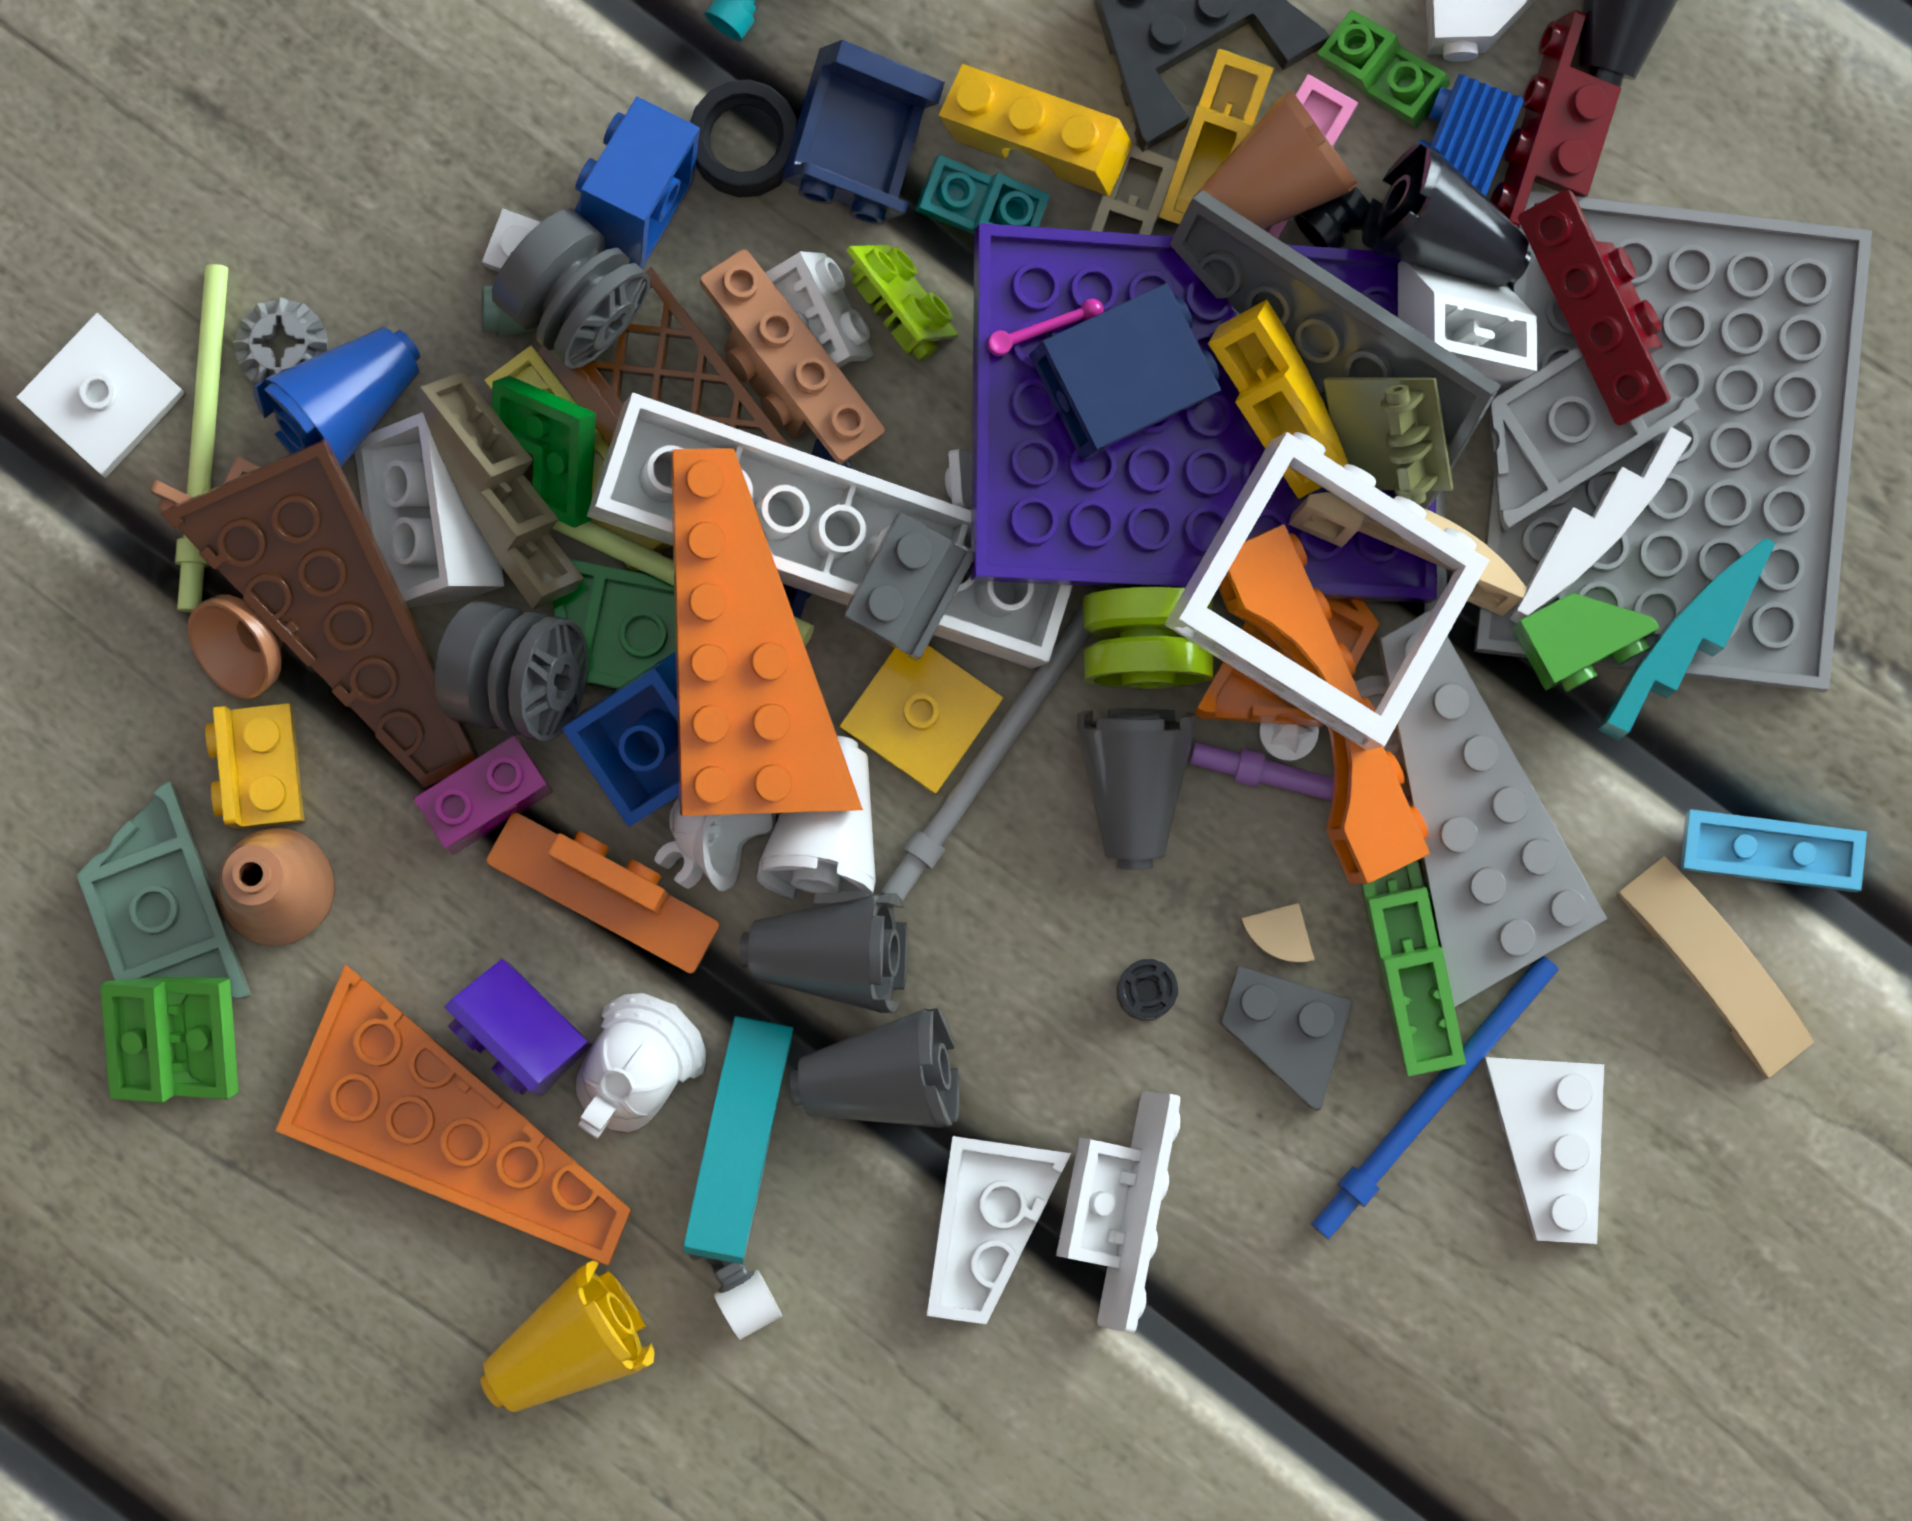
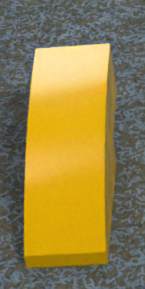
[1159,48,1275,224]
[1208,299,1348,499]

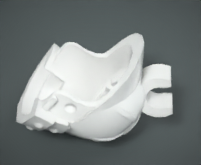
[654,797,780,892]
[575,993,706,1139]

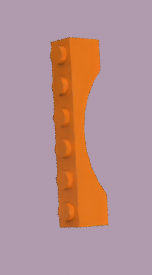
[1218,524,1431,884]

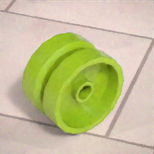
[1083,587,1213,689]

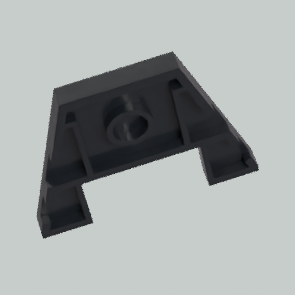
[1093,0,1329,152]

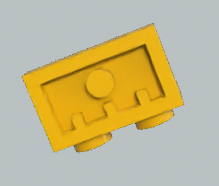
[205,703,305,830]

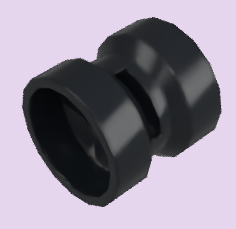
[1294,187,1370,248]
[1116,959,1178,1021]

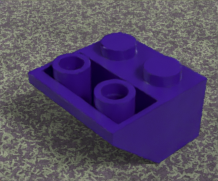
[444,959,592,1096]

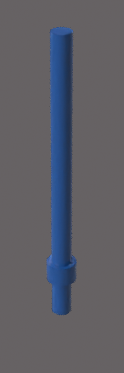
[1311,956,1559,1240]

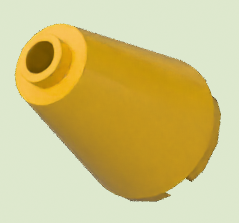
[480,1260,654,1412]

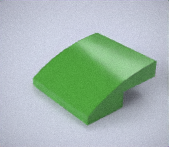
[100,977,239,1103]

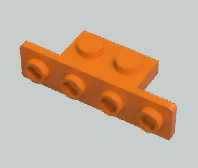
[487,813,719,973]

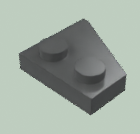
[1220,966,1353,1111]

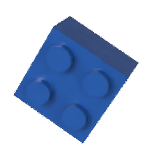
[575,96,700,269]
[561,651,679,827]

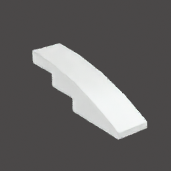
[1509,427,1692,623]

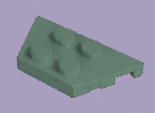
[76,782,252,999]

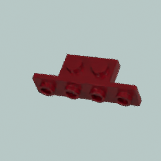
[1490,10,1622,228]
[1518,190,1671,425]

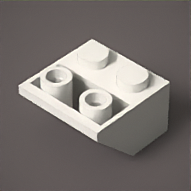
[1398,261,1537,395]

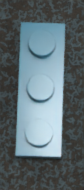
[1680,809,1867,892]

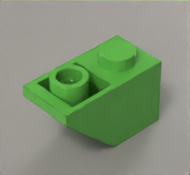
[1512,593,1659,692]

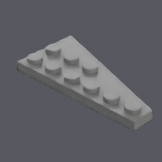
[1377,609,1607,1007]

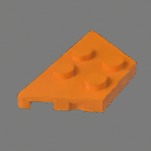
[1194,598,1380,727]

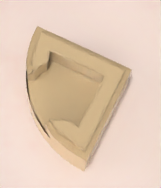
[1240,903,1315,963]

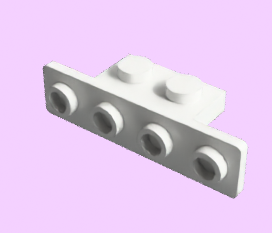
[1056,1090,1180,1333]

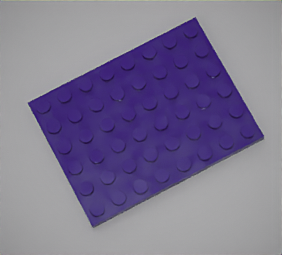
[971,223,1437,603]

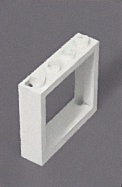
[1164,432,1490,750]

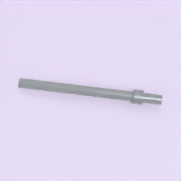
[881,604,1090,901]

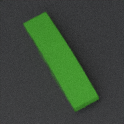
[1360,860,1466,1077]

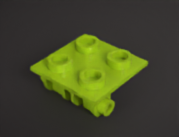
[846,244,959,362]

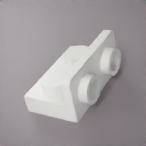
[766,251,873,368]

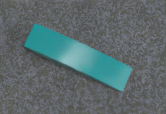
[1598,538,1776,740]
[683,1016,793,1265]

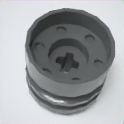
[492,208,651,370]
[435,601,589,741]

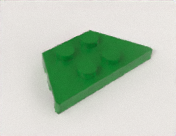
[553,559,676,690]

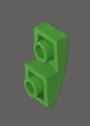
[1317,9,1450,128]

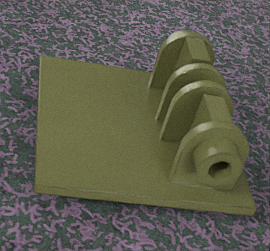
[1324,377,1453,504]

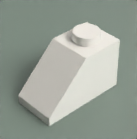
[1426,0,1536,62]

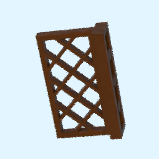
[536,267,791,448]

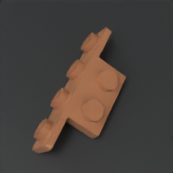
[700,249,885,464]

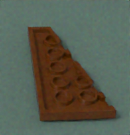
[161,438,479,788]

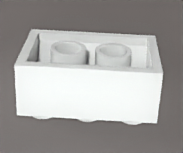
[354,412,504,608]

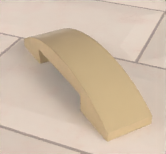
[1288,492,1527,616]
[1617,856,1814,1079]

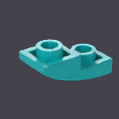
[915,154,1050,234]

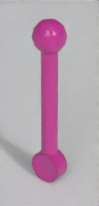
[987,299,1104,356]

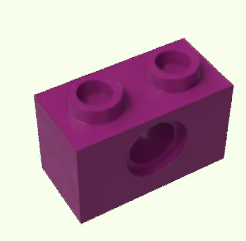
[413,735,553,855]

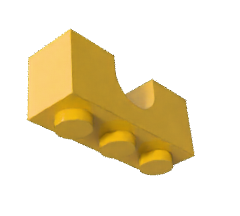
[938,63,1133,196]

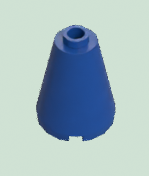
[253,327,420,468]

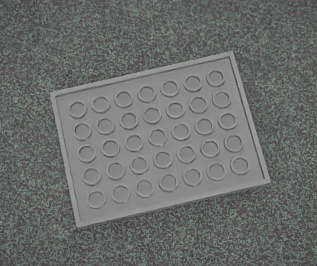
[1474,191,1872,693]

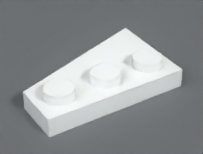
[1483,1057,1604,1244]
[927,1136,1071,1324]

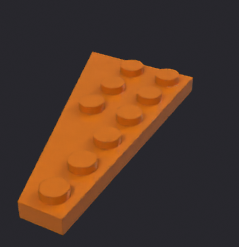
[671,448,863,816]
[275,964,632,1266]

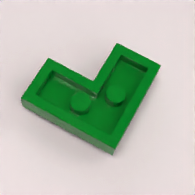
[492,375,596,528]

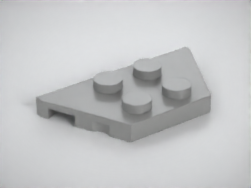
[1488,346,1700,532]

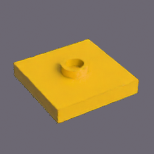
[839,645,1004,795]

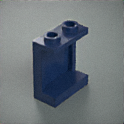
[781,40,945,224]
[1029,283,1221,462]

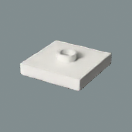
[17,313,186,478]

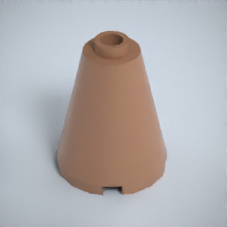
[1193,90,1359,230]
[216,828,335,946]

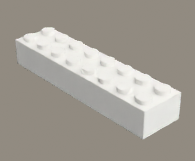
[587,392,1073,669]

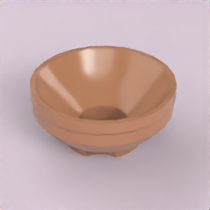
[188,595,283,699]

